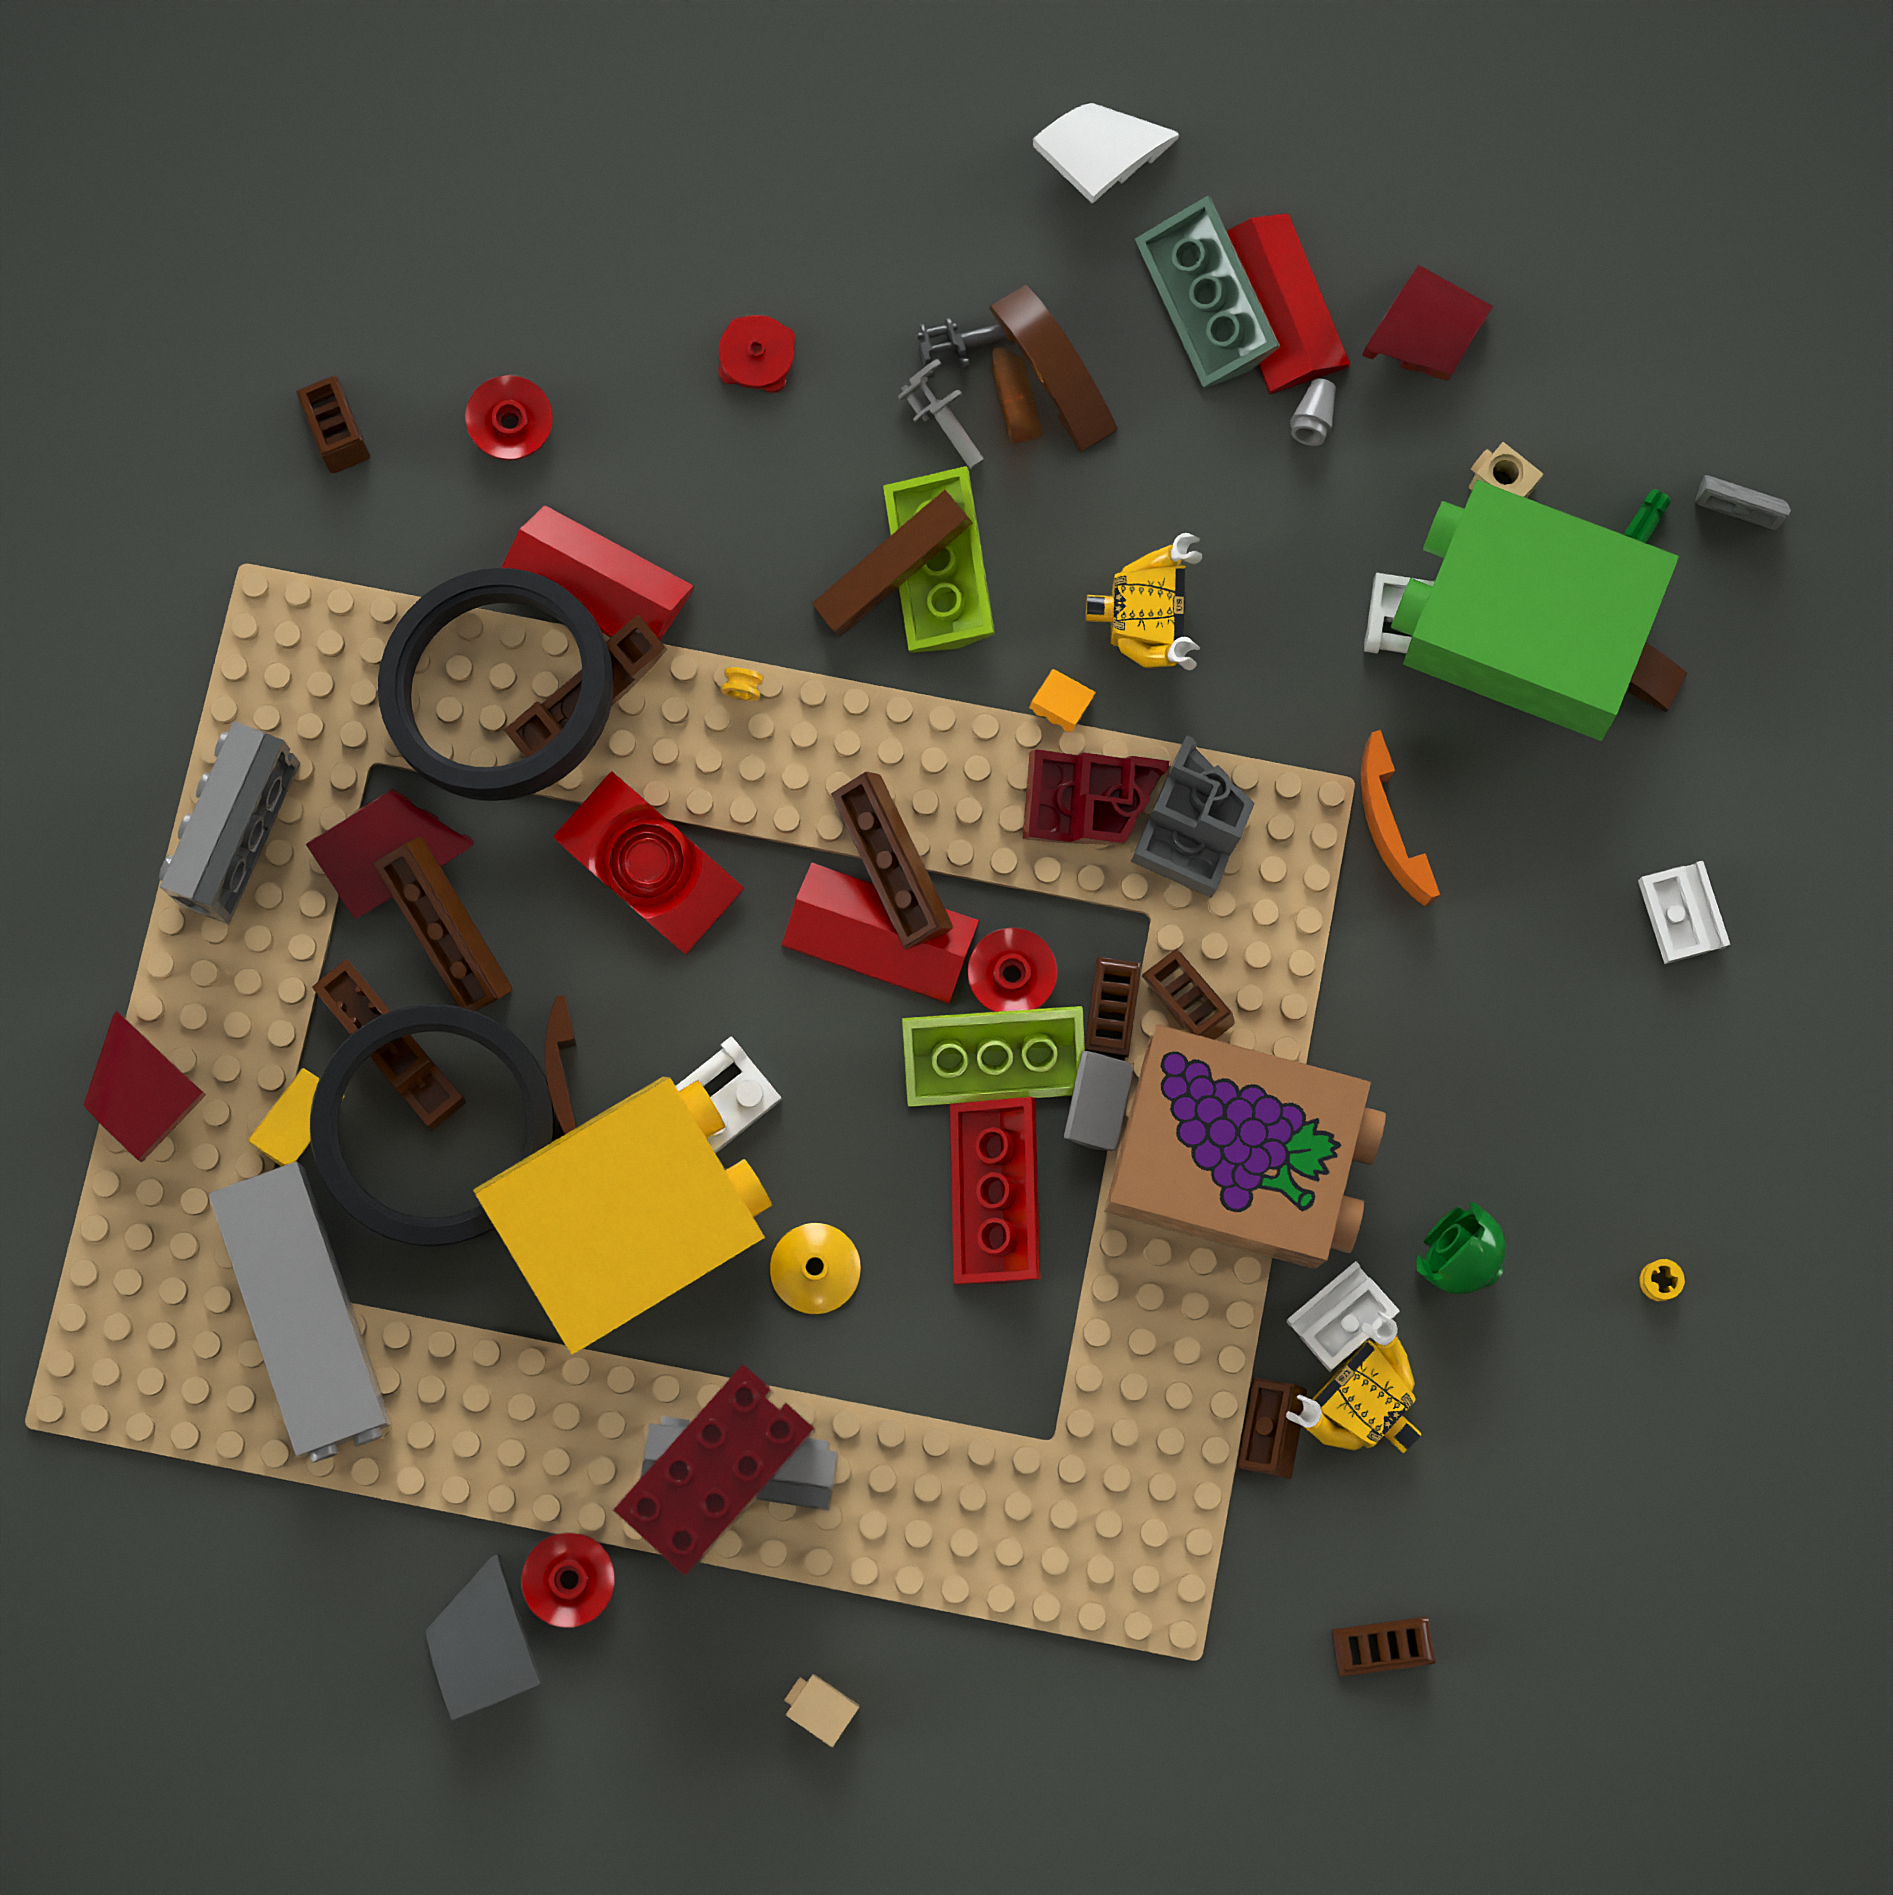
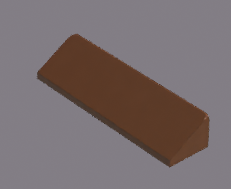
[812,489,973,637]
[831,772,953,950]
[373,837,512,1012]

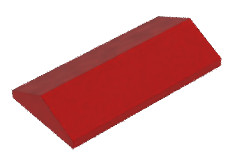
[1226,213,1350,394]
[501,505,694,641]
[782,863,979,1004]
[950,1097,1040,1285]

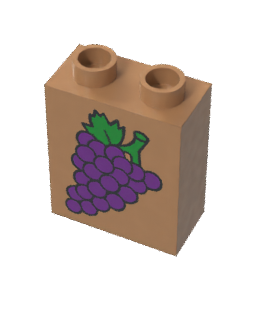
[1104,1024,1386,1269]

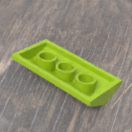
[883,466,995,653]
[902,1006,1085,1107]

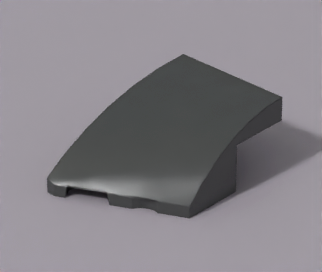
[1131,735,1255,898]
[425,1554,543,1721]

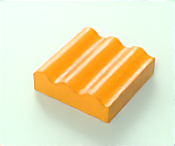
[1029,669,1096,732]

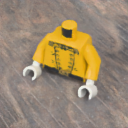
[1086,533,1202,670]
[1286,1311,1422,1453]

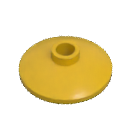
[770,1223,861,1314]

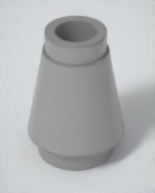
[1290,378,1336,446]

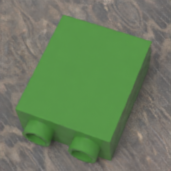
[1391,480,1679,742]

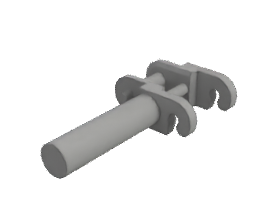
[898,359,984,469]

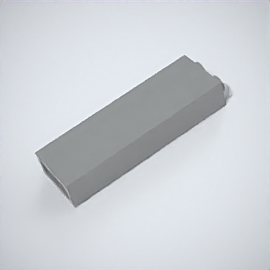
[208,1161,392,1463]

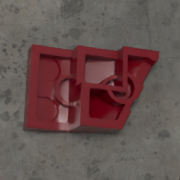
[1362,265,1493,381]
[1023,749,1169,845]
[306,788,475,919]
[83,1011,206,1162]

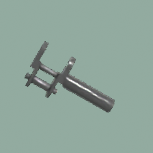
[916,318,1008,378]

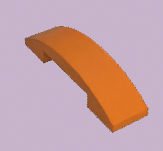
[1361,730,1440,907]

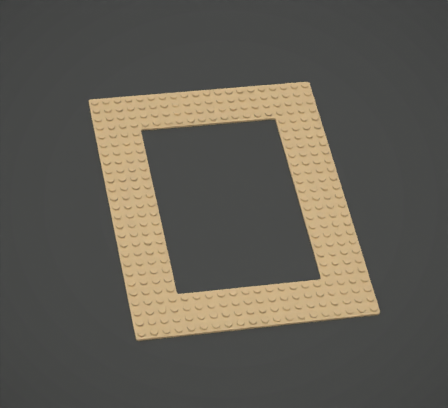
[25,564,1355,1661]

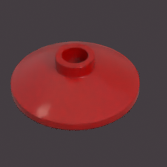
[465,375,553,460]
[968,927,1057,1012]
[521,1532,615,1627]

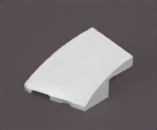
[1033,103,1179,204]

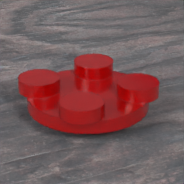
[718,315,796,393]

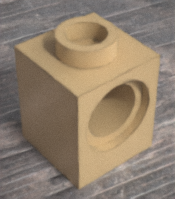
[1468,442,1544,498]
[784,1674,860,1748]

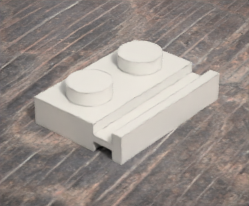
[1638,861,1730,964]
[1286,1261,1400,1372]

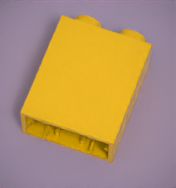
[473,1077,772,1355]

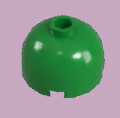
[1416,1202,1507,1295]

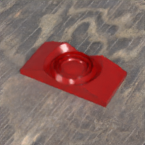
[553,771,745,955]

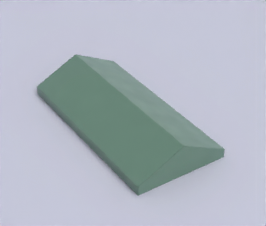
[1135,196,1280,389]

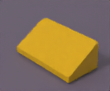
[247,1068,344,1167]

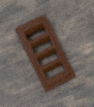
[296,375,370,473]
[1142,948,1235,1040]
[1085,957,1141,1057]
[1331,1616,1435,1677]

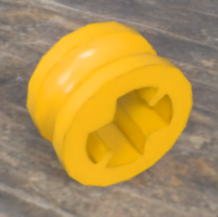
[721,667,764,701]
[1639,1259,1685,1301]

